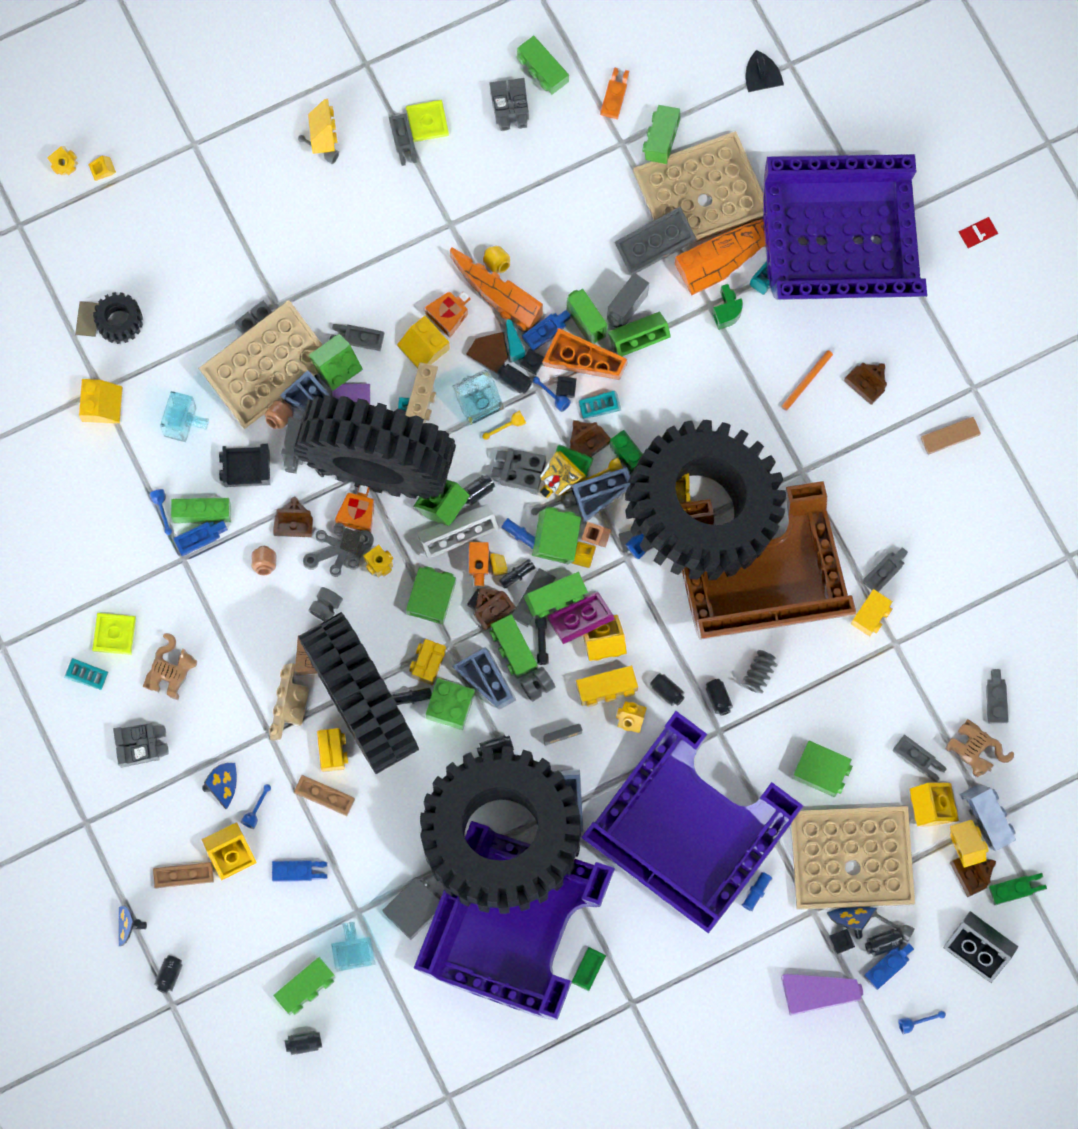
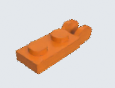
[600,67,630,120]

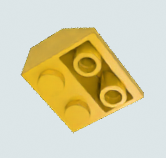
[308,99,338,154]

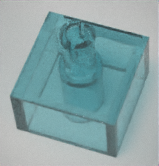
[452,369,504,425]
[160,391,209,443]
[331,922,376,972]

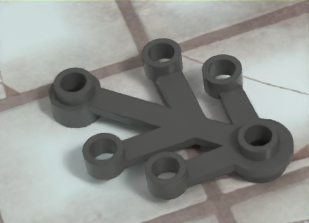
[303,523,374,577]

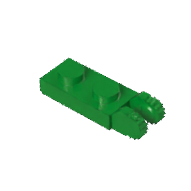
[989,873,1047,906]

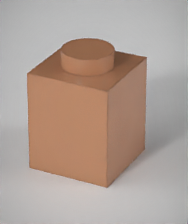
[581,522,611,548]

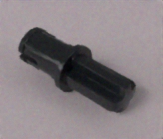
[499,559,535,588]
[393,688,432,705]

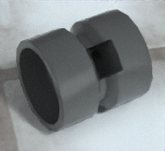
[308,587,343,621]
[519,667,556,702]

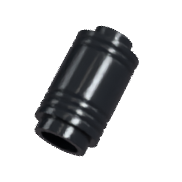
[497,364,533,394]
[463,474,495,506]
[650,673,685,706]
[705,679,733,716]
[477,735,514,756]
[865,929,903,957]
[154,955,183,994]
[284,1031,322,1055]

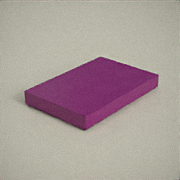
[547,591,615,644]

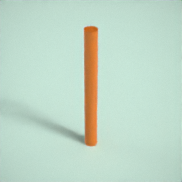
[781,350,833,411]

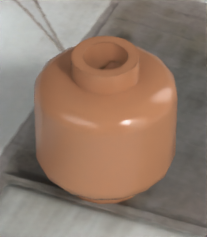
[265,401,293,429]
[251,546,276,576]

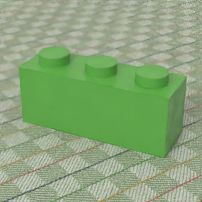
[516,35,569,95]
[642,105,681,164]
[608,311,671,357]
[171,498,231,523]
[523,571,588,618]
[489,614,538,679]
[273,957,335,1016]

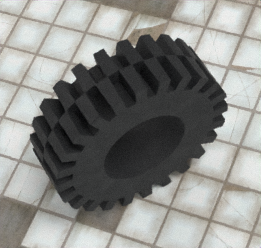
[293,395,456,499]
[625,420,786,580]
[298,612,419,774]
[420,746,581,914]

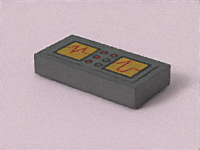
[543,724,583,746]

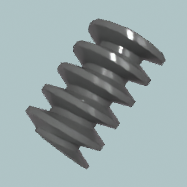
[741,650,778,694]

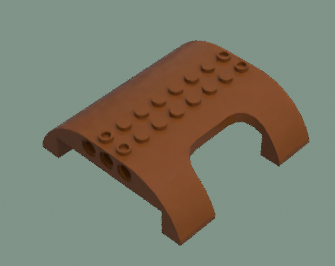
[680,481,856,640]

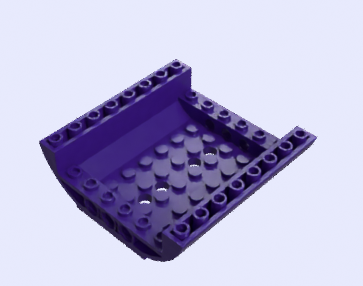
[763,154,928,300]

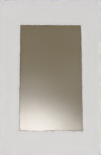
[75,301,99,337]

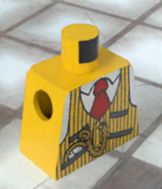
[539,451,586,499]

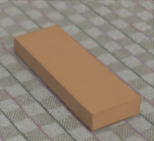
[921,417,981,455]
[294,775,355,817]
[153,862,214,889]

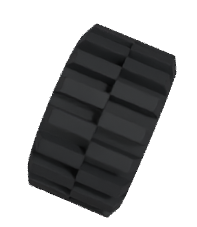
[93,292,143,344]

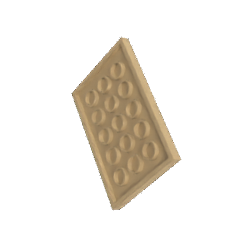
[198,300,322,429]

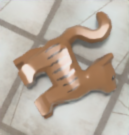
[143,633,197,700]
[945,719,1014,777]

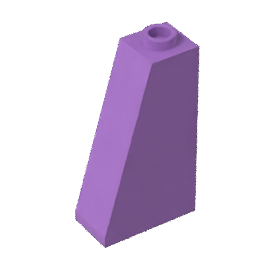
[781,974,864,1016]

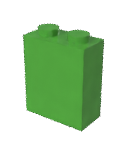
[566,288,608,344]
[532,507,581,565]
[406,566,456,625]
[792,740,853,798]

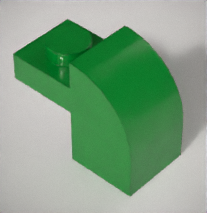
[712,284,743,330]

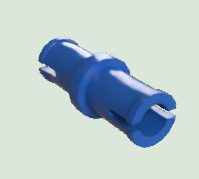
[501,518,535,549]
[742,872,772,912]

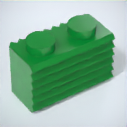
[610,430,643,474]

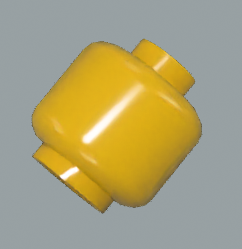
[483,246,510,273]

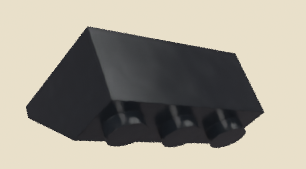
[943,911,1019,984]

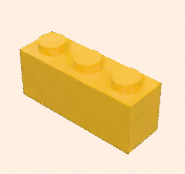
[576,665,638,707]

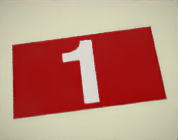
[958,217,999,249]

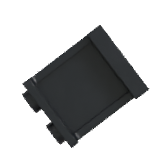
[219,443,270,487]

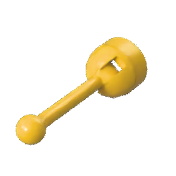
[482,410,527,440]
[579,457,623,483]

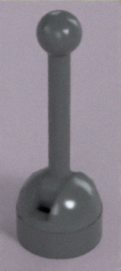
[298,135,339,164]
[531,490,576,515]
[872,911,915,942]

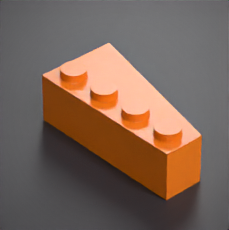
[543,328,628,380]

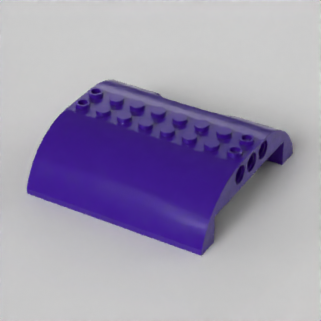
[581,711,804,934]
[414,821,615,1020]

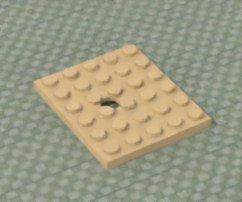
[633,131,763,243]
[791,806,915,910]

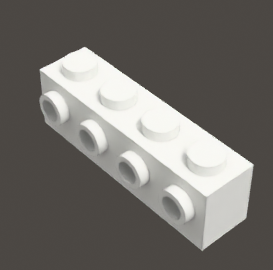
[417,504,499,559]

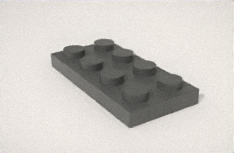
[614,207,697,276]

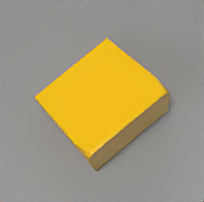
[88,155,116,181]
[572,541,596,568]
[490,553,508,576]

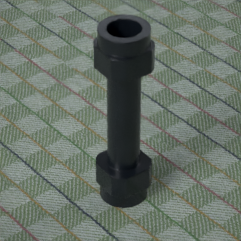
[535,617,549,665]

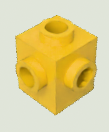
[47,146,79,176]
[363,544,394,578]
[616,701,647,733]

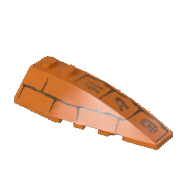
[675,219,765,295]
[450,247,543,332]

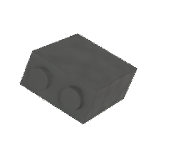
[607,272,650,328]
[382,877,441,940]

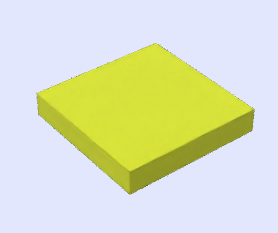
[406,100,449,142]
[92,613,136,655]

